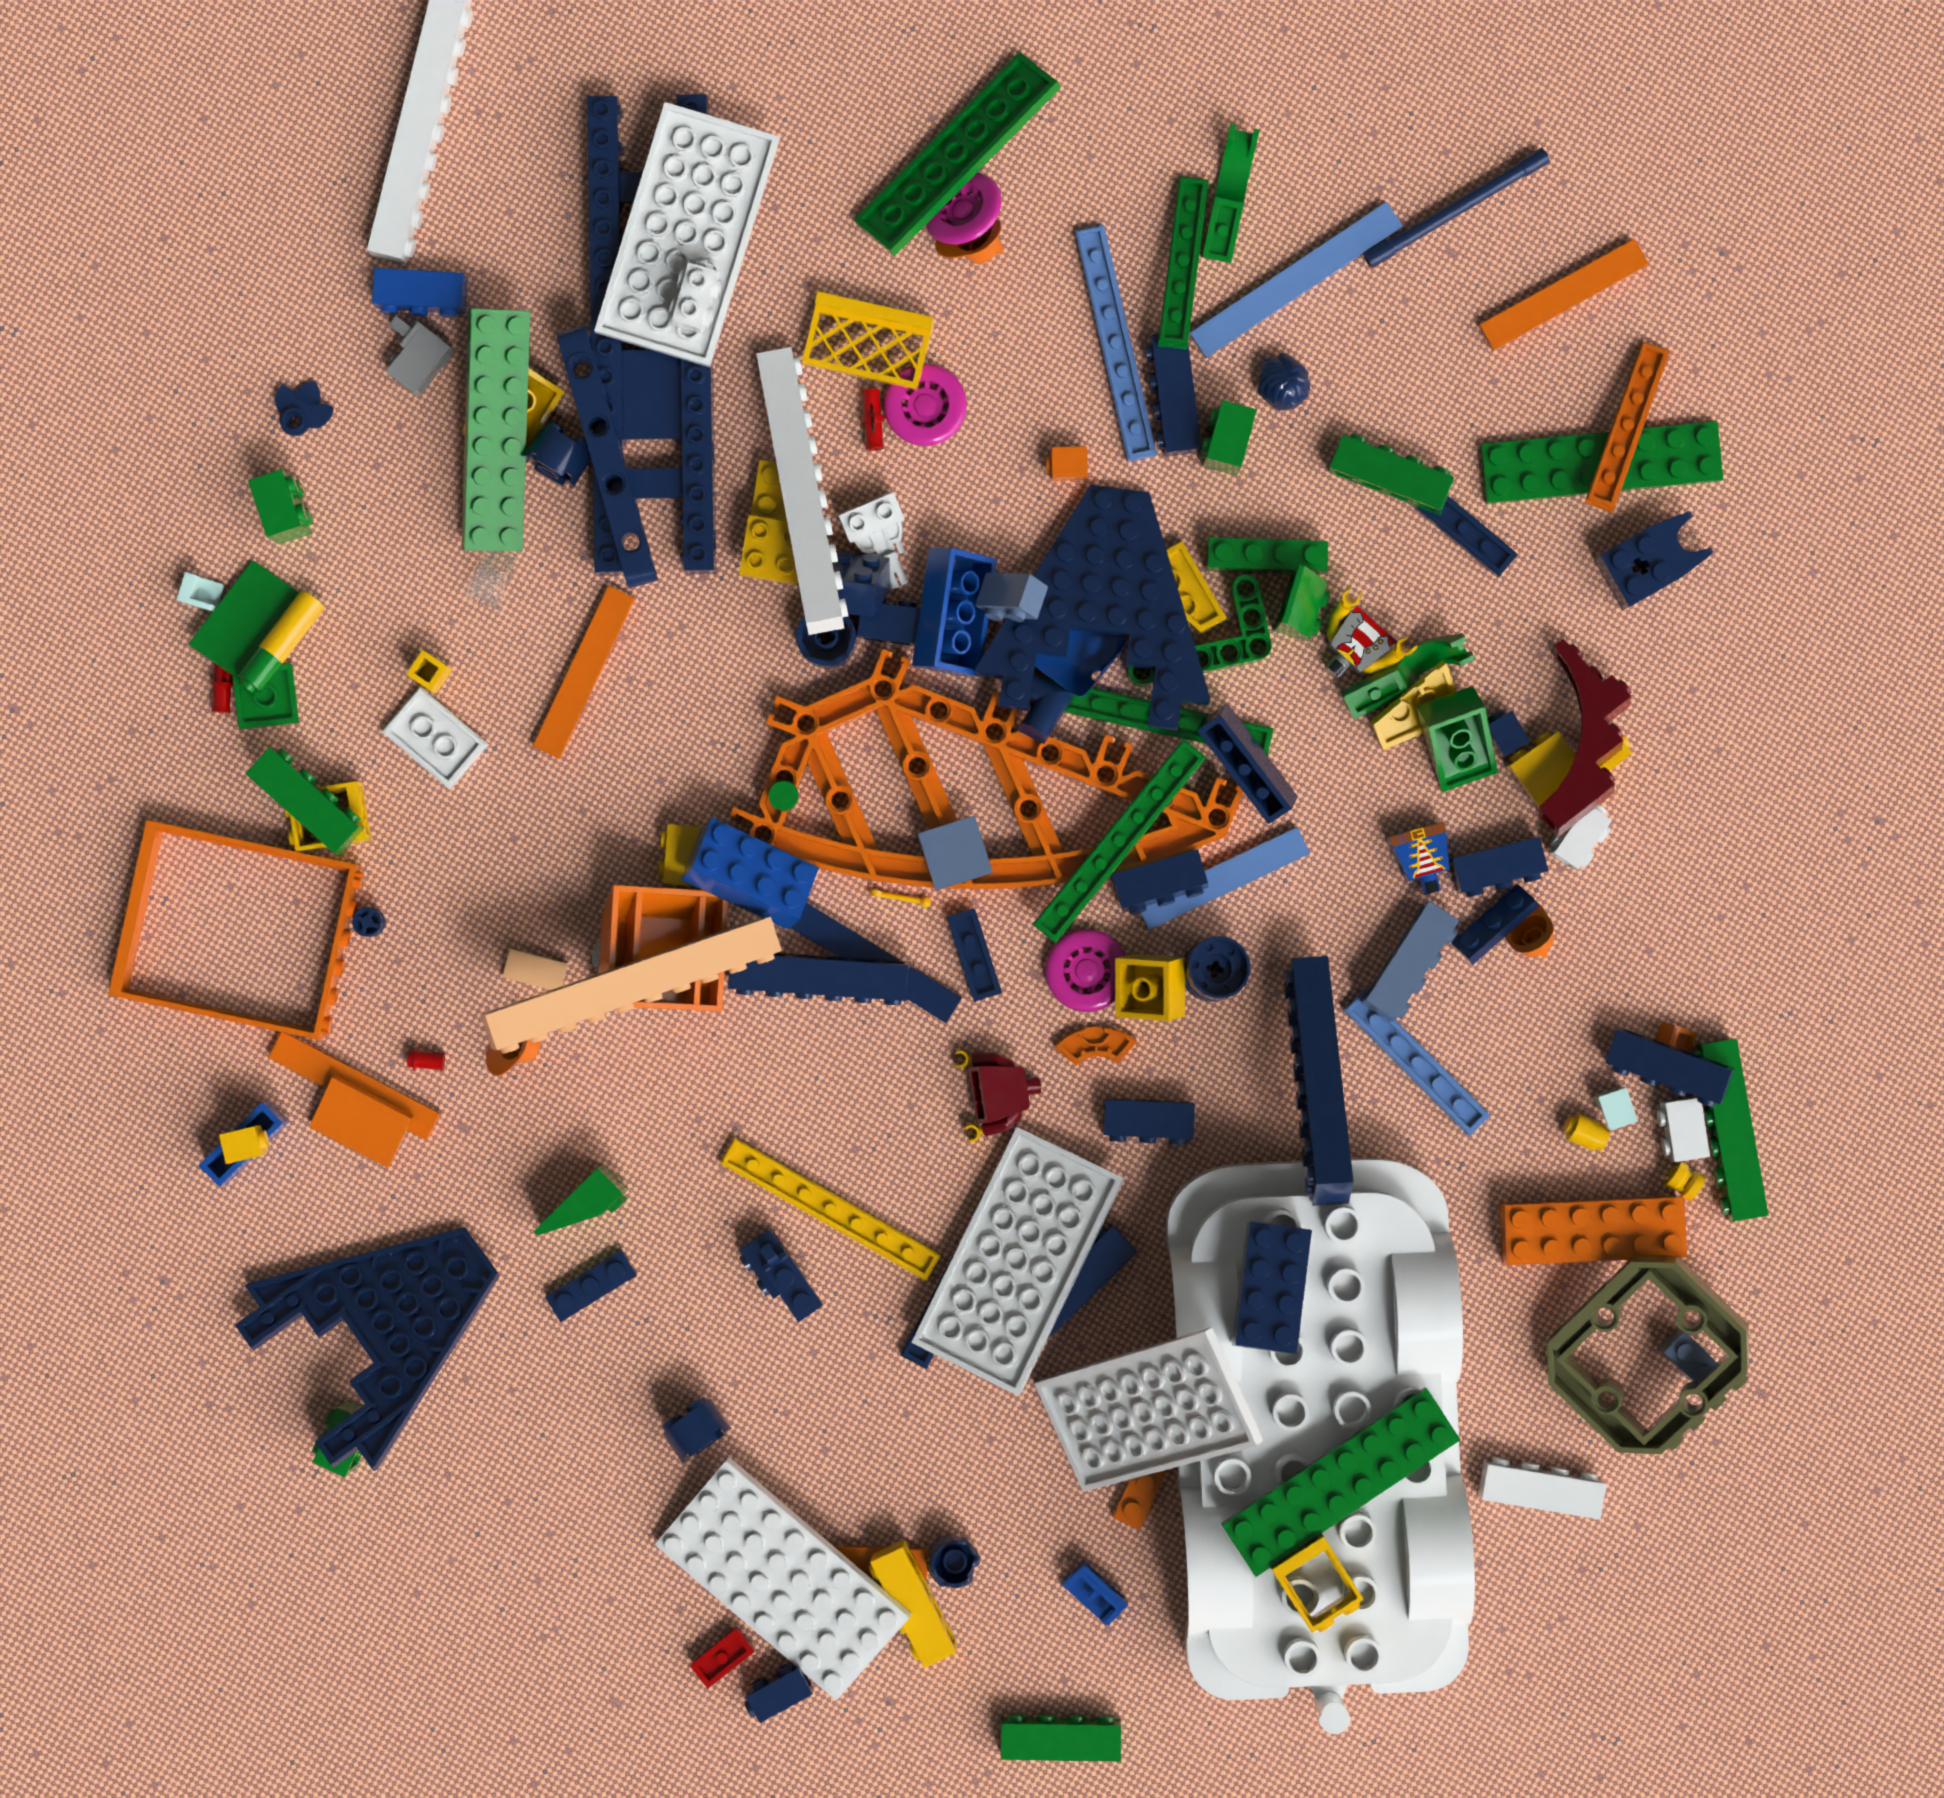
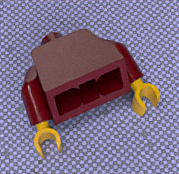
[954,1050,1042,1142]

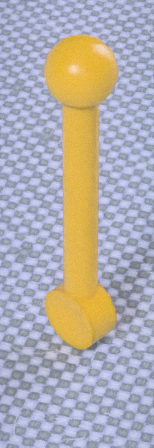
[870,889,931,908]

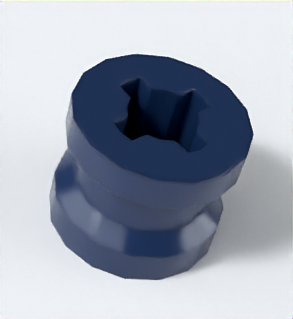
[352,907,386,937]

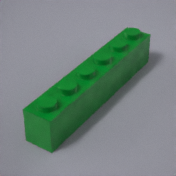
[1693,1038,1769,1222]

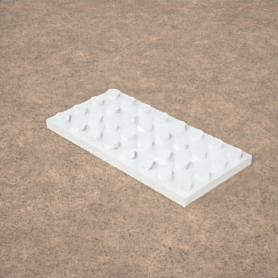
[594,102,780,367]
[911,1127,1124,1396]
[1034,1327,1263,1492]
[654,1457,912,1700]

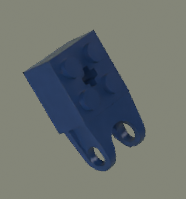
[1593,511,1714,611]

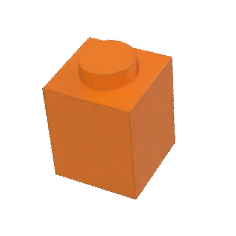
[1045,446,1088,481]

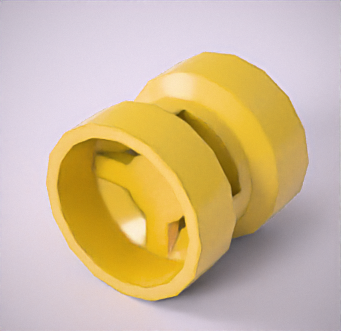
[1664,1161,1706,1201]

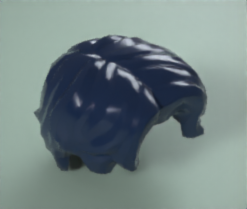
[1257,353,1311,411]
[925,1534,981,1588]

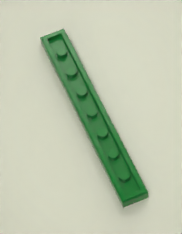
[1042,677,1274,756]
[1032,739,1207,943]

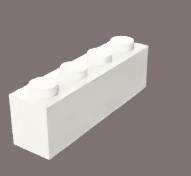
[1478,1457,1606,1520]

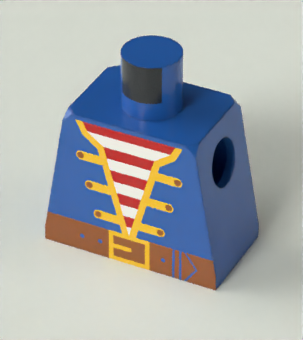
[1386,822,1449,895]

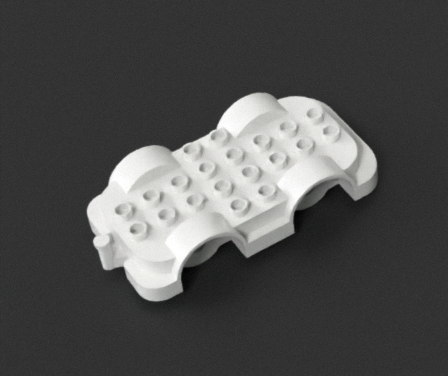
[1166,1158,1475,1734]

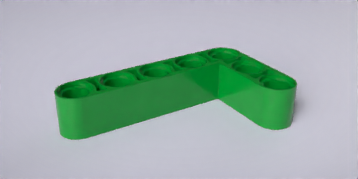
[1127,575,1272,687]

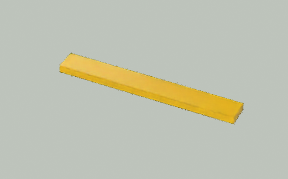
[720,1137,941,1281]

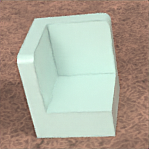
[177,572,225,612]
[1593,1087,1638,1130]

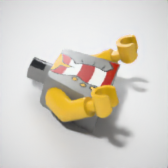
[1325,585,1417,679]

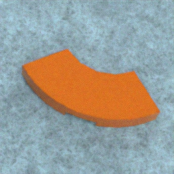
[1054,1026,1137,1066]

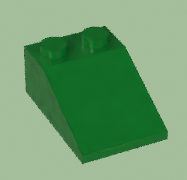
[1274,564,1330,642]
[1417,686,1498,792]
[533,1164,629,1236]

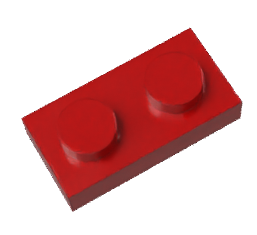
[689,1626,756,1689]

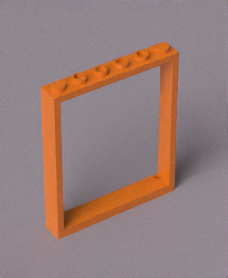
[108,820,364,1040]

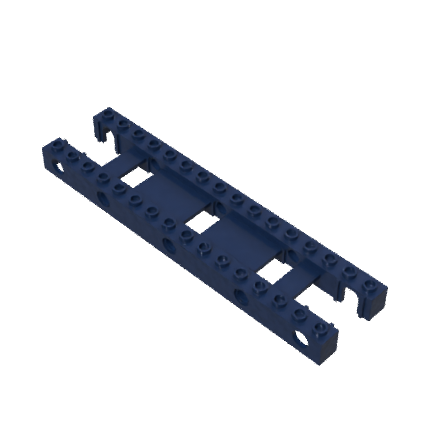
[587,94,717,576]

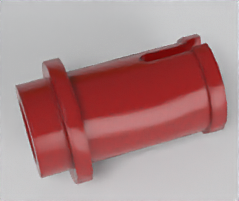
[407,1047,445,1071]

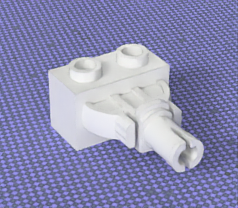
[837,491,909,589]

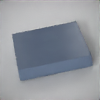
[918,815,993,891]

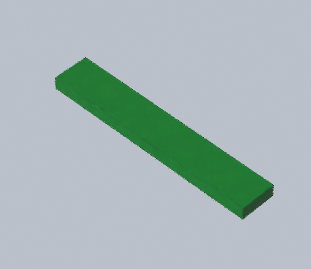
[1158,176,1209,350]

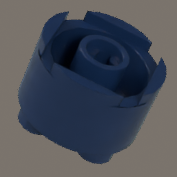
[522,422,591,489]
[796,616,857,669]
[661,1397,732,1464]

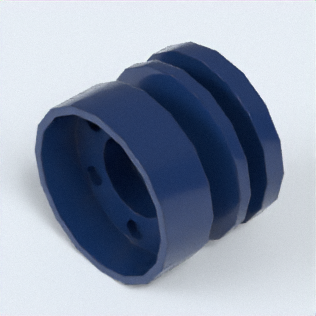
[1184,936,1251,1002]

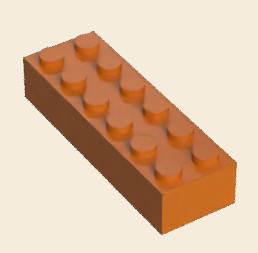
[1499,1195,1687,1265]

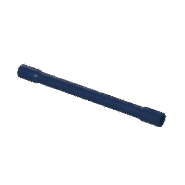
[1363,147,1550,269]

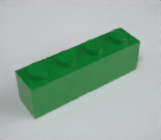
[1329,434,1454,516]
[1206,537,1328,575]
[245,747,364,855]
[1001,1713,1121,1762]

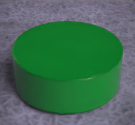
[769,781,799,811]

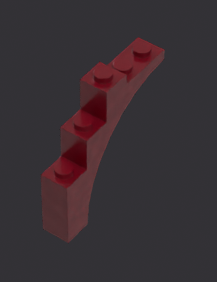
[1539,639,1632,837]

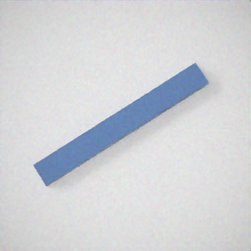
[1189,202,1403,359]
[1075,224,1157,462]

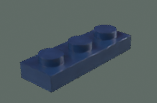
[1451,884,1539,965]
[947,908,1002,1002]
[545,1249,638,1322]

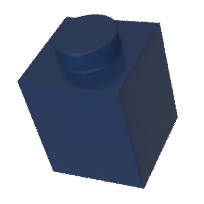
[1487,710,1530,758]

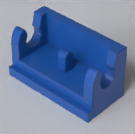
[1061,1560,1128,1626]

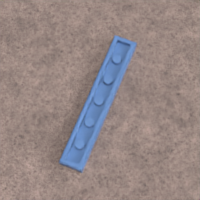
[1141,827,1310,930]
[1342,989,1491,1136]

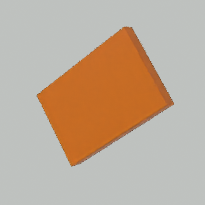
[309,1074,414,1168]

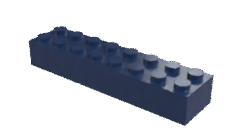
[1284,956,1354,1206]

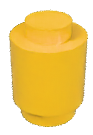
[1563,1113,1610,1151]

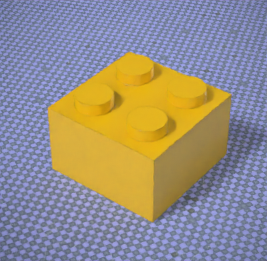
[1115,954,1185,1021]

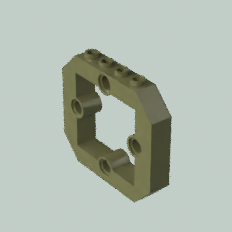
[1547,1255,1749,1454]

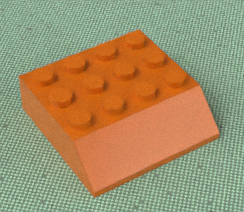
[598,885,729,1012]

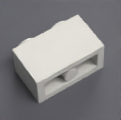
[1657,1096,1710,1162]

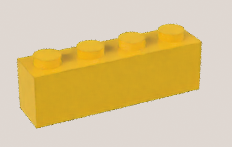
[869,1539,958,1668]

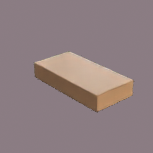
[502,949,568,990]

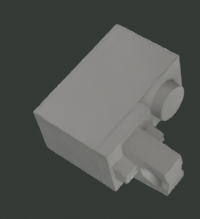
[386,316,455,398]

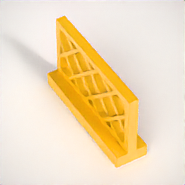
[802,291,934,390]

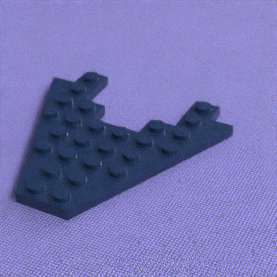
[975,485,1210,731]
[235,1227,500,1471]

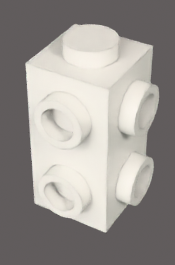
[668,261,723,334]
[1549,805,1612,870]

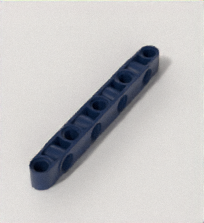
[556,324,658,589]

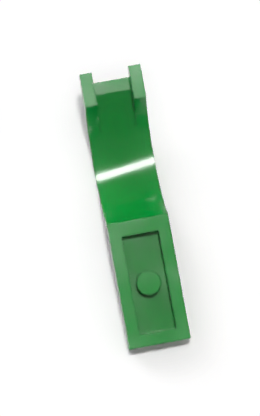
[1202,124,1260,264]
[1340,633,1475,720]

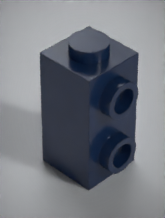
[744,1662,814,1723]

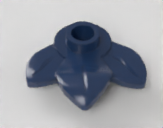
[275,381,334,437]

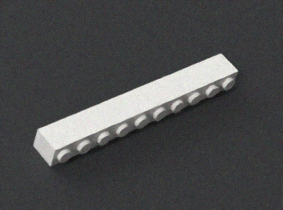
[367,0,473,265]
[756,347,848,635]

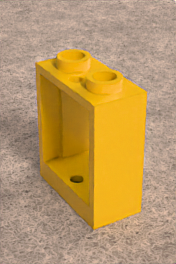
[284,781,372,853]
[1271,1533,1364,1633]

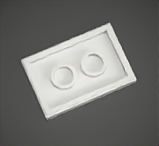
[381,687,489,790]

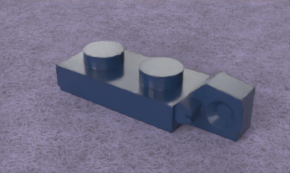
[759,1242,824,1323]

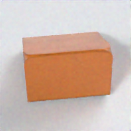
[1656,1022,1697,1052]

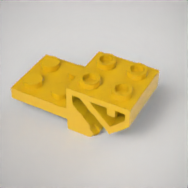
[739,460,799,586]

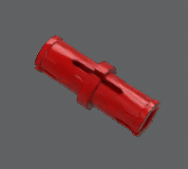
[861,389,885,451]

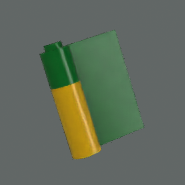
[188,560,325,694]

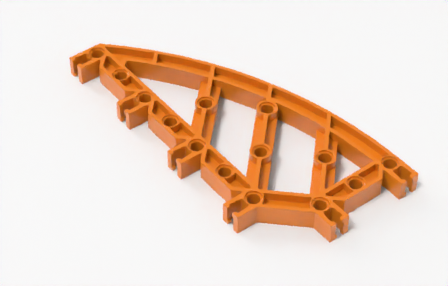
[730,649,1243,890]

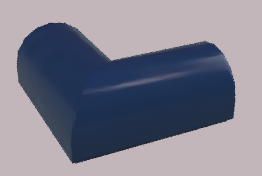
[1018,674,1073,744]

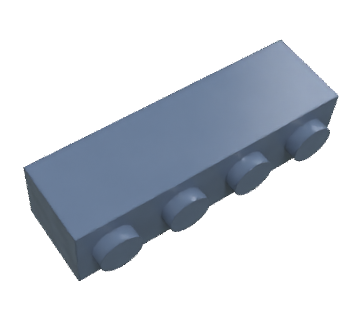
[1361,901,1459,1022]

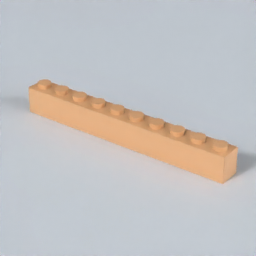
[480,916,782,1054]

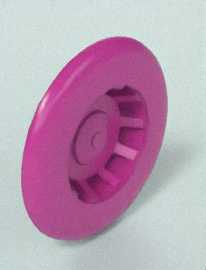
[925,172,1002,244]
[884,363,967,446]
[1045,929,1125,1012]

